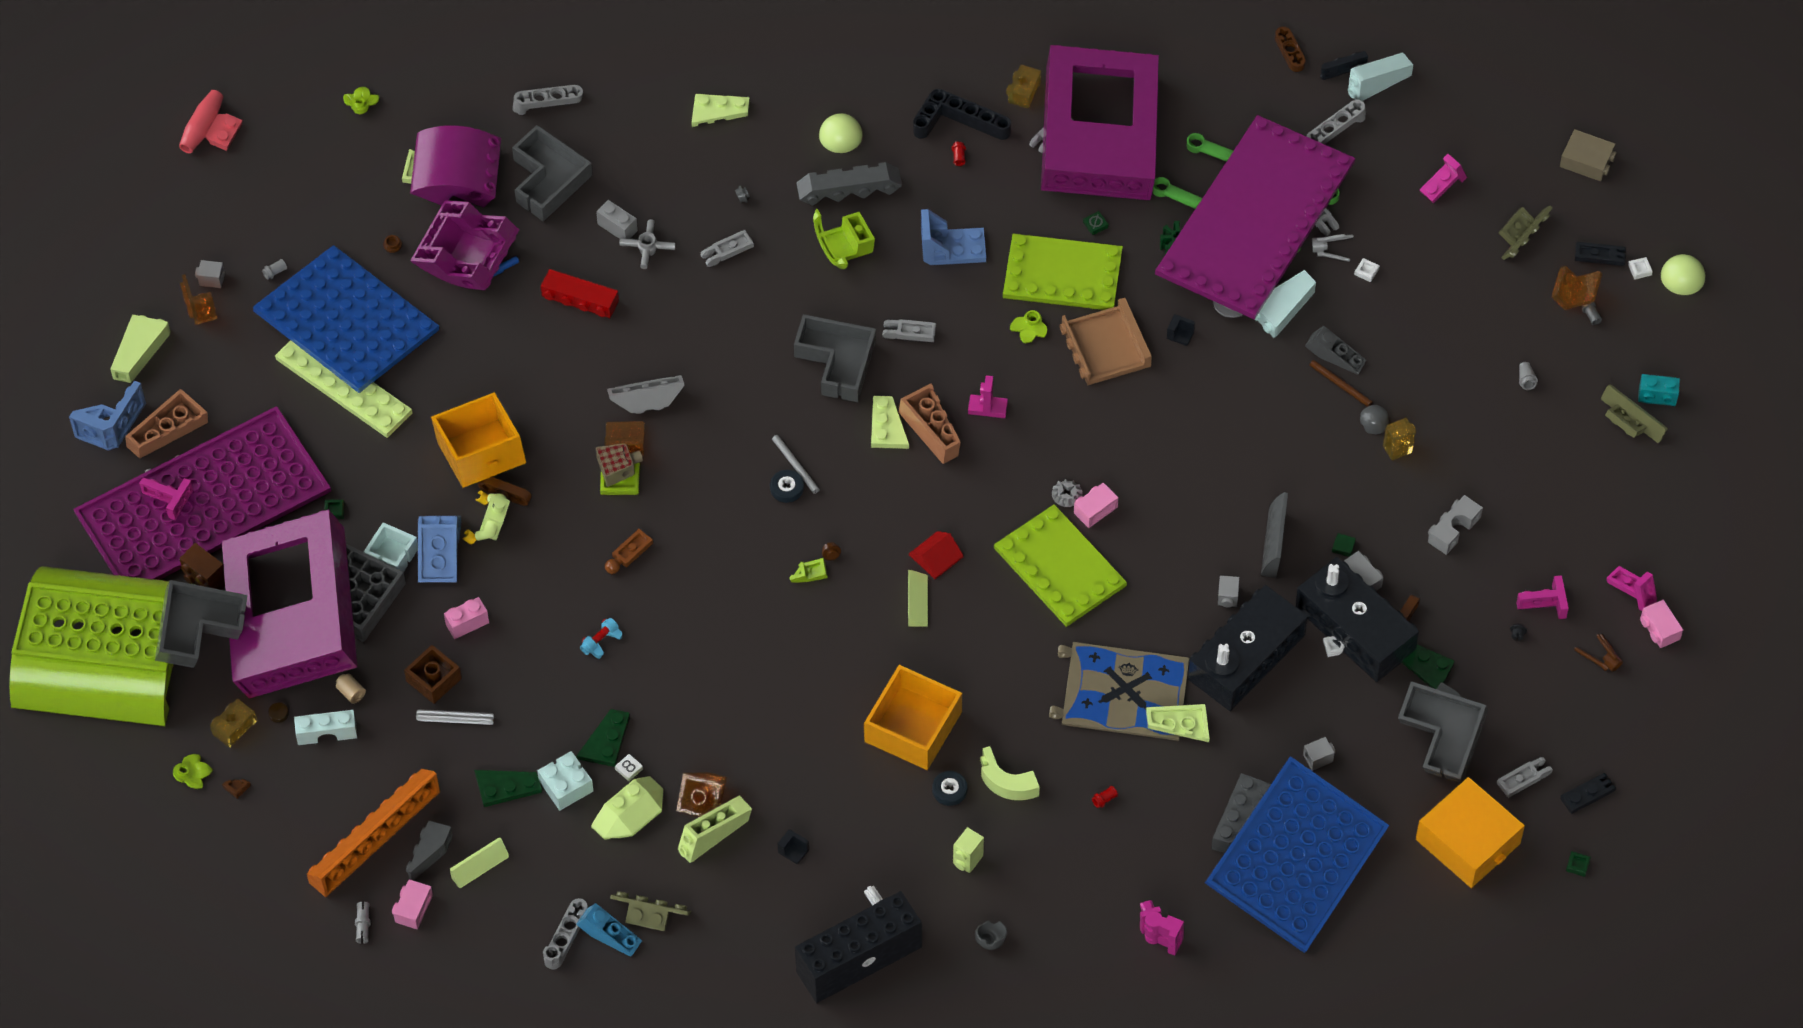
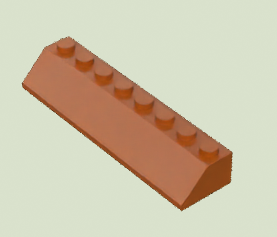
[307,769,440,897]

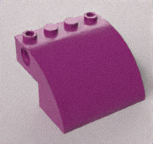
[410,126,501,208]
[410,200,519,290]

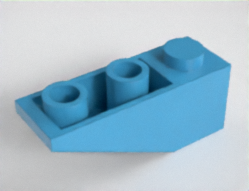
[576,903,642,957]

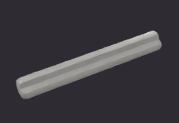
[416,709,494,725]

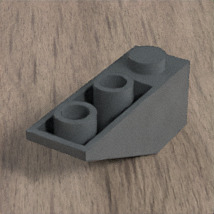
[1305,326,1367,375]
[406,821,453,881]

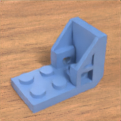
[921,209,986,265]
[69,381,146,450]
[418,516,461,582]

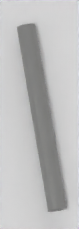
[772,435,820,494]

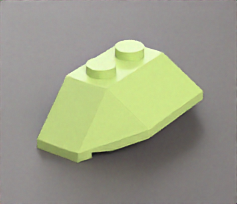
[591,776,663,840]

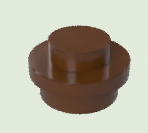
[383,235,402,253]
[822,542,841,560]

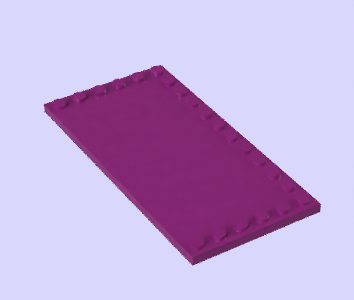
[1155,115,1355,320]
[73,406,331,580]

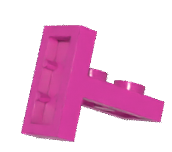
[1420,154,1467,204]
[968,375,1008,418]
[139,477,193,521]
[1607,566,1657,611]
[1516,575,1569,619]

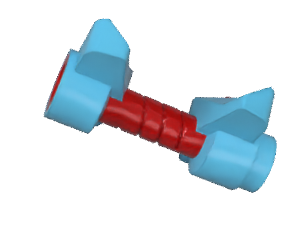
[580,618,622,659]

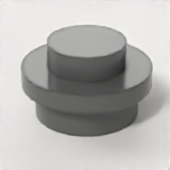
[735,185,750,203]

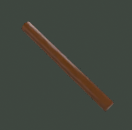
[1309,360,1373,406]

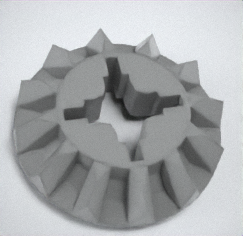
[1052,479,1082,507]

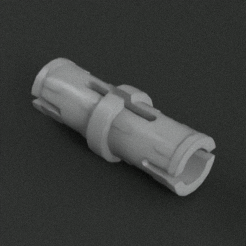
[355,902,371,944]

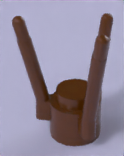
[1574,634,1623,672]

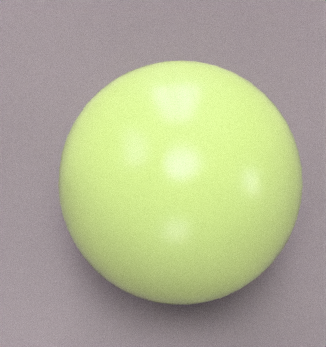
[819,113,863,153]
[1661,254,1705,295]

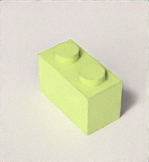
[953,827,984,873]

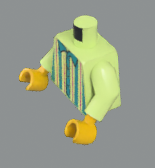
[462,491,510,545]

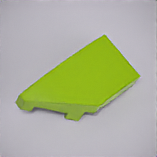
[789,558,828,583]

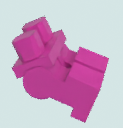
[1140,900,1184,956]

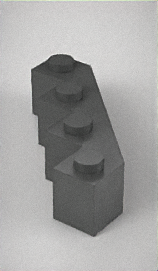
[796,162,902,206]

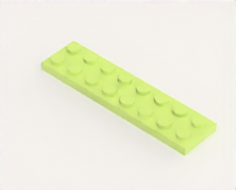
[275,340,412,438]

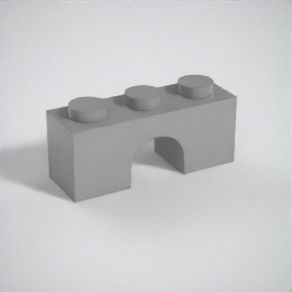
[1428,495,1483,555]

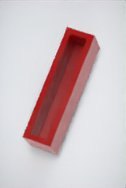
[541,269,619,318]

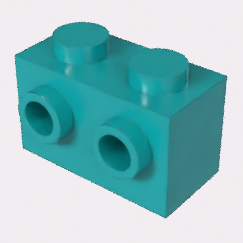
[1638,374,1680,406]

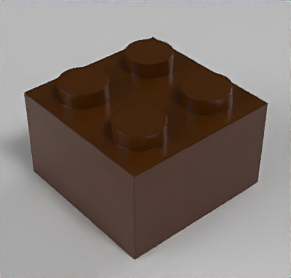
[179,543,225,590]
[404,645,462,704]

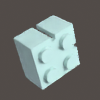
[364,523,418,572]
[537,751,593,811]

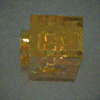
[1006,65,1041,109]
[1383,418,1416,460]
[210,699,257,748]

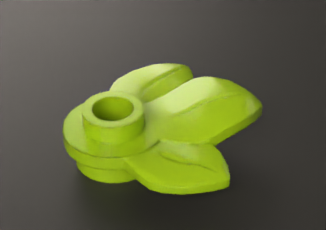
[343,87,379,114]
[1010,310,1047,344]
[173,754,213,789]

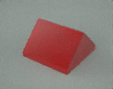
[909,531,963,579]

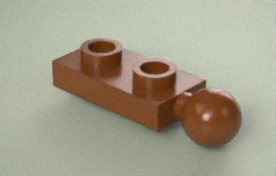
[605,529,653,574]

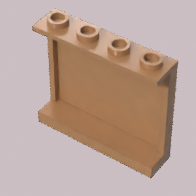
[1060,298,1152,385]

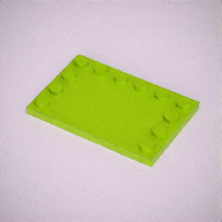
[1003,234,1123,310]
[994,505,1127,627]

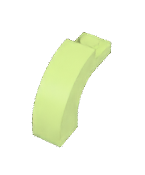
[980,746,1040,800]

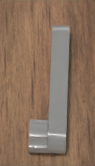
[513,85,583,115]
[1306,100,1366,144]
[543,898,588,970]

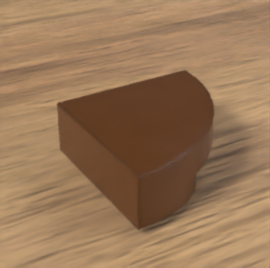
[222,779,251,799]

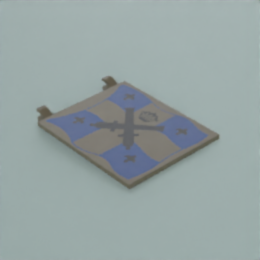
[1049,642,1189,741]

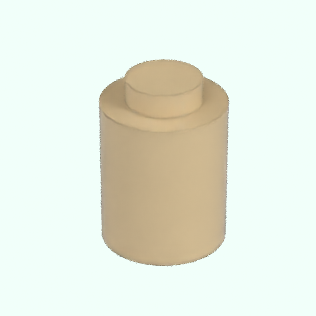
[336,674,366,704]

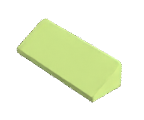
[908,570,928,627]
[450,838,509,888]

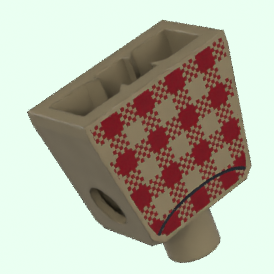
[595,444,643,487]

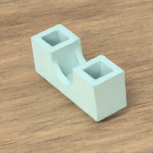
[294,710,357,745]

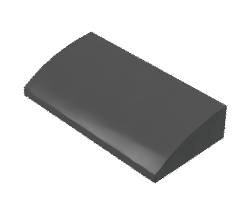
[1261,492,1288,578]

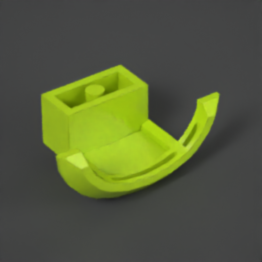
[813,209,875,269]

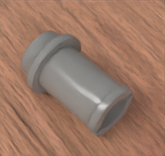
[262,259,287,279]

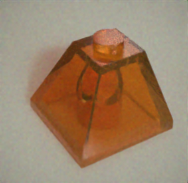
[676,772,727,817]

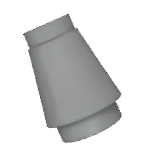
[1519,362,1538,390]

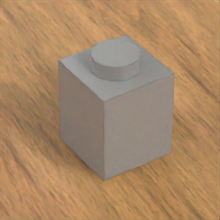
[195,260,225,288]
[1218,576,1239,607]
[1303,737,1335,771]

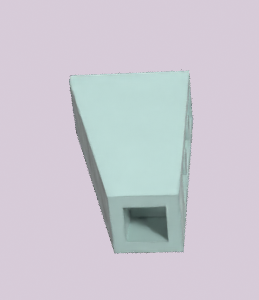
[1348,52,1413,101]
[1255,270,1316,338]

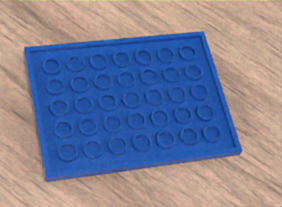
[253,245,439,393]
[1205,756,1389,953]

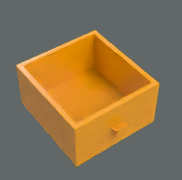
[431,392,526,488]
[864,665,962,771]
[1415,777,1525,889]

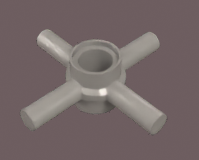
[620,219,676,269]

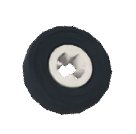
[770,470,804,503]
[932,771,968,806]

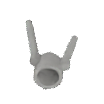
[1312,234,1354,262]

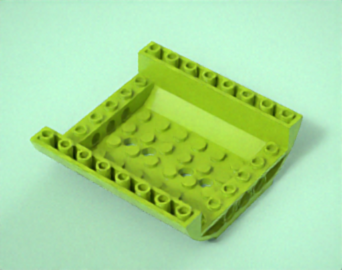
[10,566,195,726]

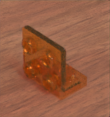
[1551,266,1602,310]
[180,274,217,325]
[605,421,644,455]

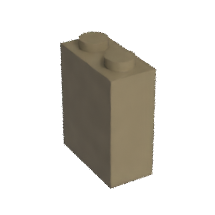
[1560,129,1617,181]

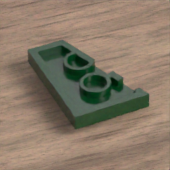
[1402,645,1455,689]
[577,709,630,767]
[474,770,542,807]

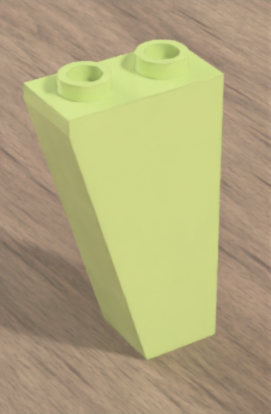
[110,314,171,383]
[678,795,752,863]

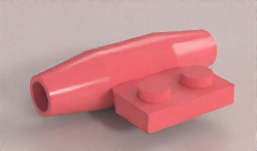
[179,90,243,153]

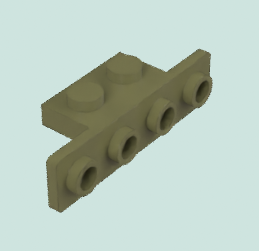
[1498,205,1553,260]
[1601,384,1668,443]
[610,891,692,931]

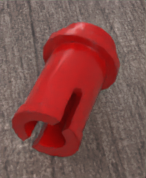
[951,142,966,166]
[1092,786,1118,808]

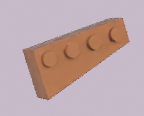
[899,383,961,464]
[125,389,208,458]

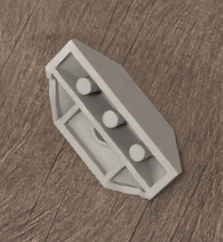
[607,375,684,414]

